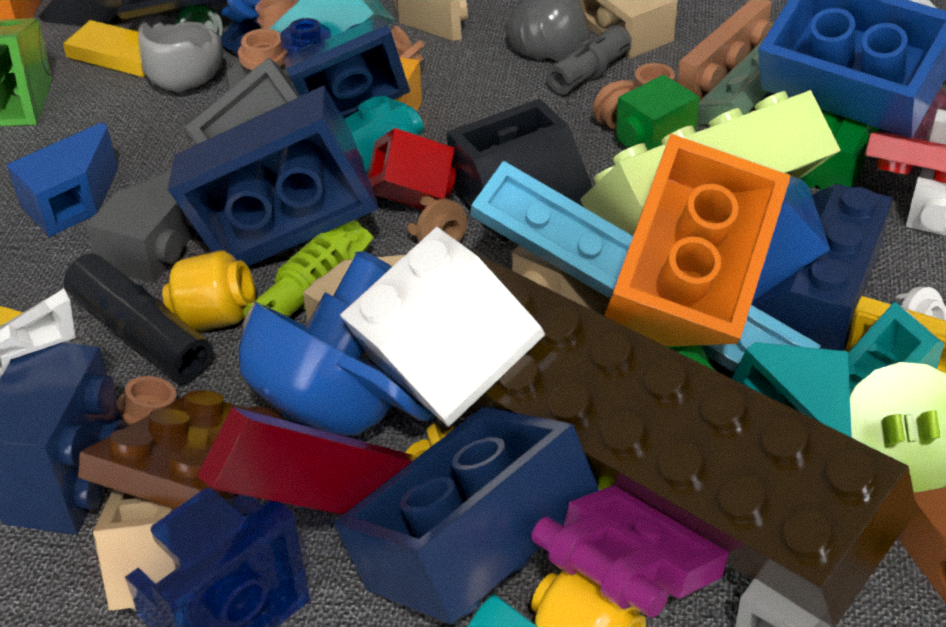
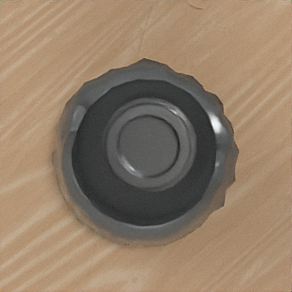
[506,0,590,61]

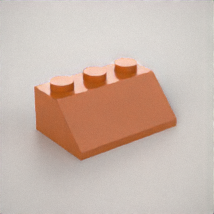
[604,133,791,346]

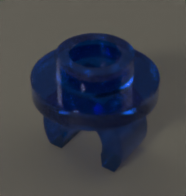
[280,18,332,56]

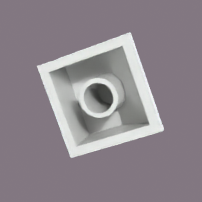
[340,227,545,427]

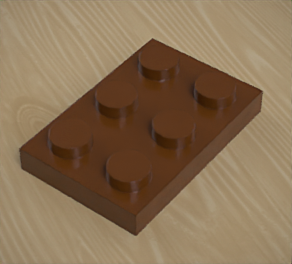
[78,390,302,518]

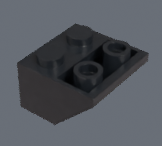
[447,98,593,242]

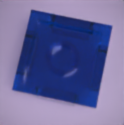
[125,488,310,627]

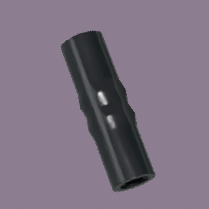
[64,253,213,384]

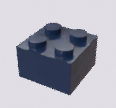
[0,343,127,535]

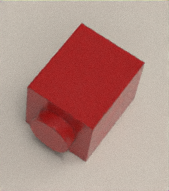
[368,128,456,210]

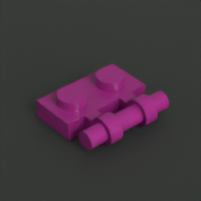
[531,485,729,618]

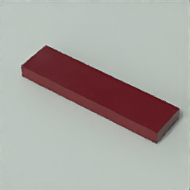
[197,407,419,514]

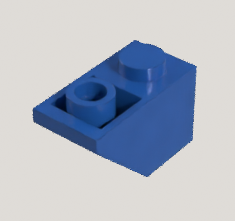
[6,122,118,237]

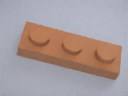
[678,0,773,101]

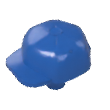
[238,251,435,436]

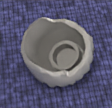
[138,22,223,92]

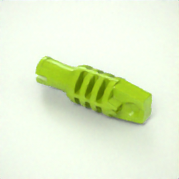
[243,220,374,318]

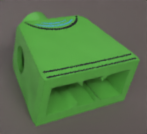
[0,18,51,126]

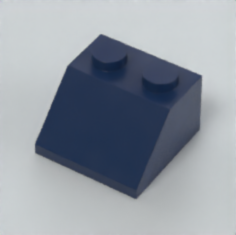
[283,16,411,119]

